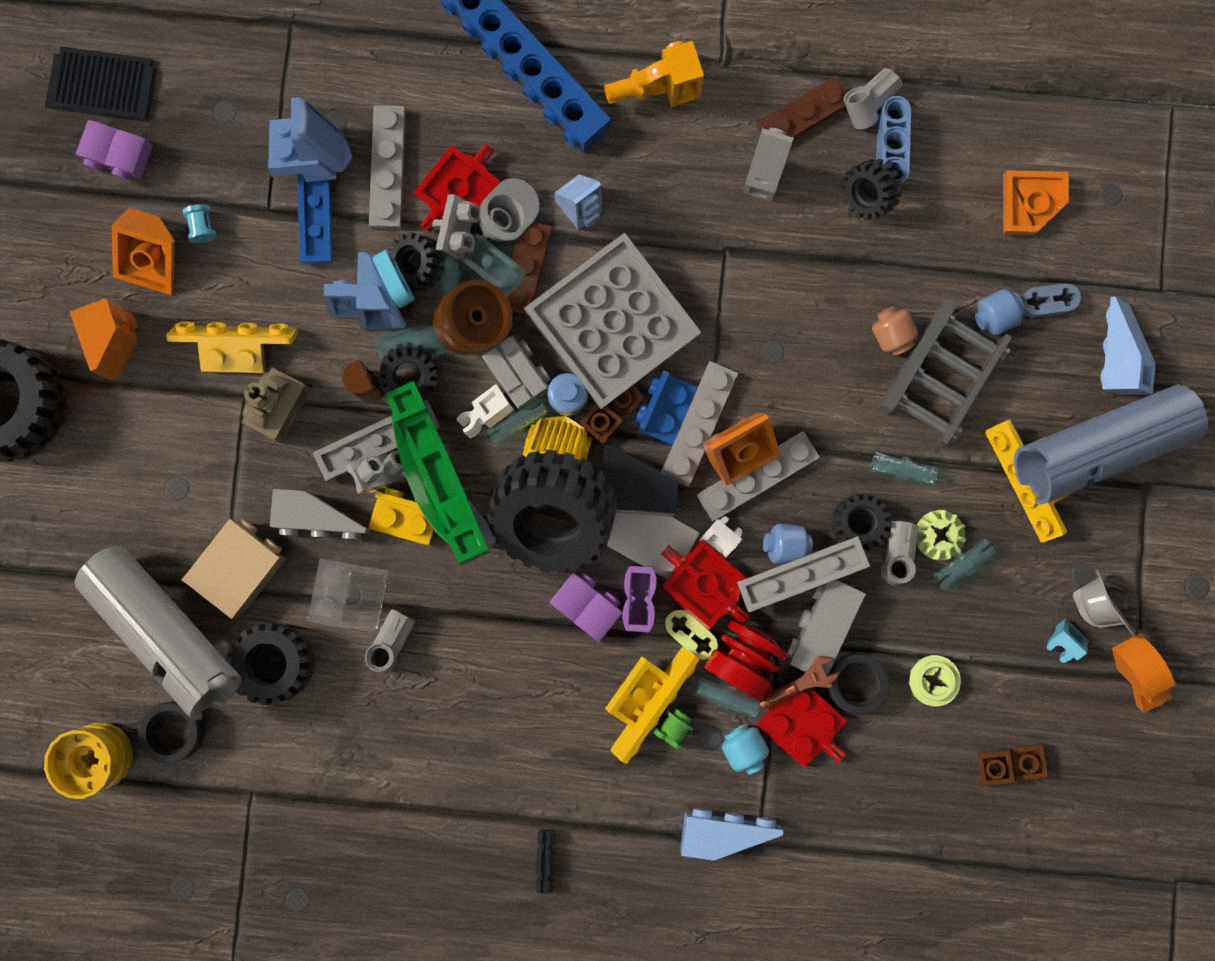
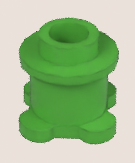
[653,709,694,751]

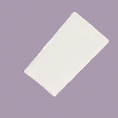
[572,513,700,579]

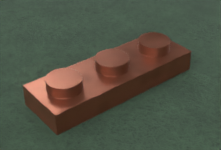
[757,76,847,139]
[503,222,552,318]

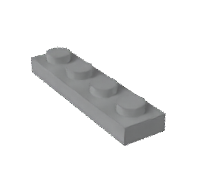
[369,106,406,230]
[661,361,738,488]
[313,399,441,482]
[696,431,820,522]
[737,536,870,612]

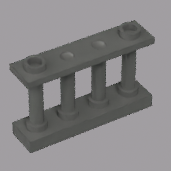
[876,298,1012,447]

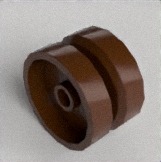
[433,280,513,356]

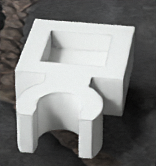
[456,384,514,438]

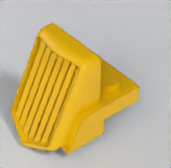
[523,416,592,460]

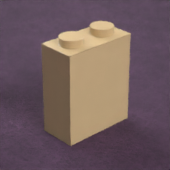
[182,519,287,619]

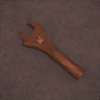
[759,655,840,711]

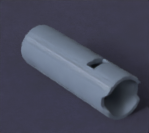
[1014,384,1208,505]

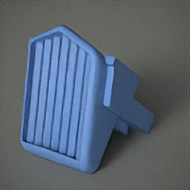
[268,97,352,182]
[324,252,406,330]

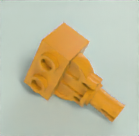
[604,41,704,107]

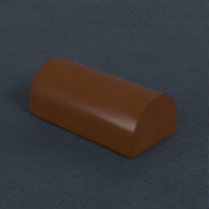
[342,360,383,402]

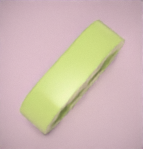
[665,610,718,660]

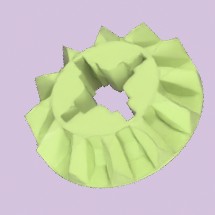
[916,510,967,560]
[909,655,961,707]

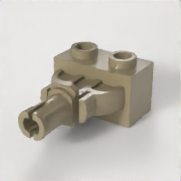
[241,367,312,444]

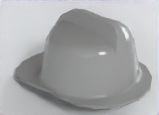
[479,178,539,241]
[1073,570,1136,638]

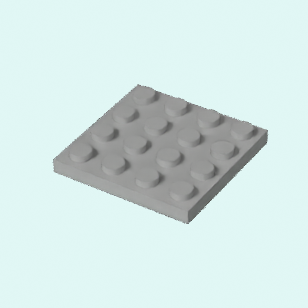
[524,233,701,409]

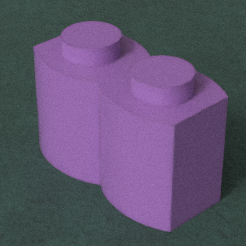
[75,120,153,182]
[622,566,656,632]
[549,572,623,642]

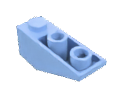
[554,174,602,230]
[1100,297,1156,395]
[680,808,783,860]

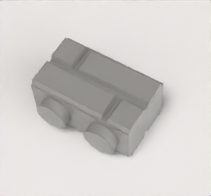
[482,336,551,411]

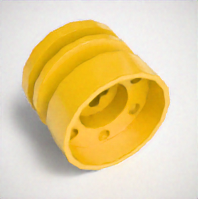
[44,722,133,799]

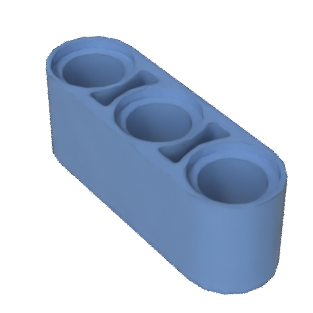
[876,96,911,190]

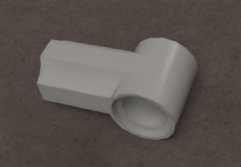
[843,68,903,129]
[881,521,919,586]
[365,609,416,672]

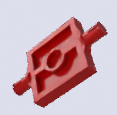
[414,143,501,233]
[660,540,751,630]
[756,676,847,768]

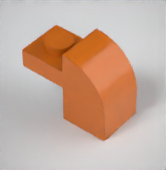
[1112,633,1175,713]

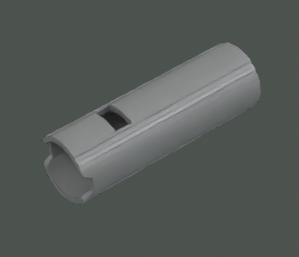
[74,546,241,721]

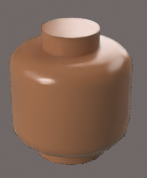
[872,306,919,355]

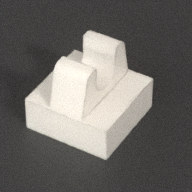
[699,516,742,559]

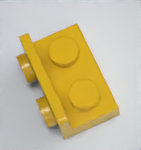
[368,488,434,546]

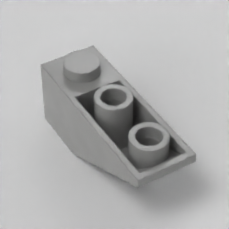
[742,128,794,202]
[270,489,371,540]

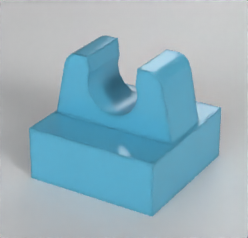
[1047,618,1089,663]

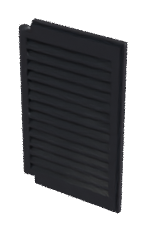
[45,46,157,122]

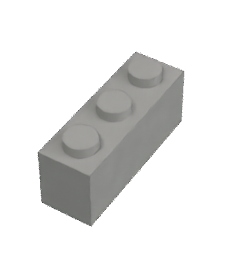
[785,580,866,675]

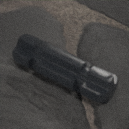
[535,829,555,894]

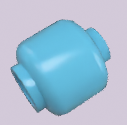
[722,724,769,775]

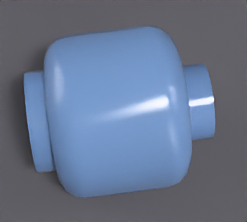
[975,289,1025,335]
[547,373,589,416]
[763,523,812,565]

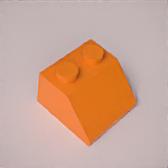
[69,298,138,381]
[703,412,781,486]

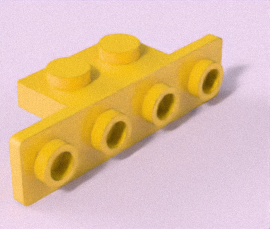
[166,322,298,373]
[985,420,1072,542]
[605,647,699,764]

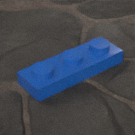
[297,174,333,265]

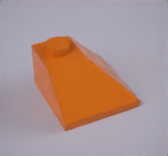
[112,207,174,295]

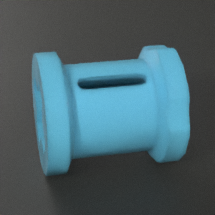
[182,204,217,243]

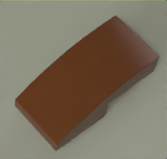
[580,385,646,444]
[977,743,1048,786]

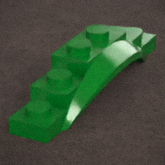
[385,381,490,566]

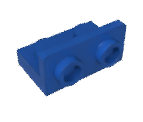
[636,371,697,446]

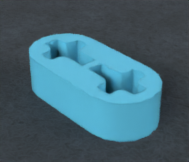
[372,249,414,308]

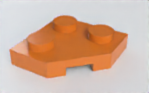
[1003,170,1069,235]

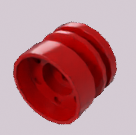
[704,620,789,702]

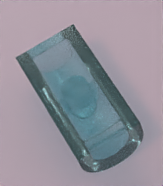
[460,232,524,293]
[375,323,444,363]

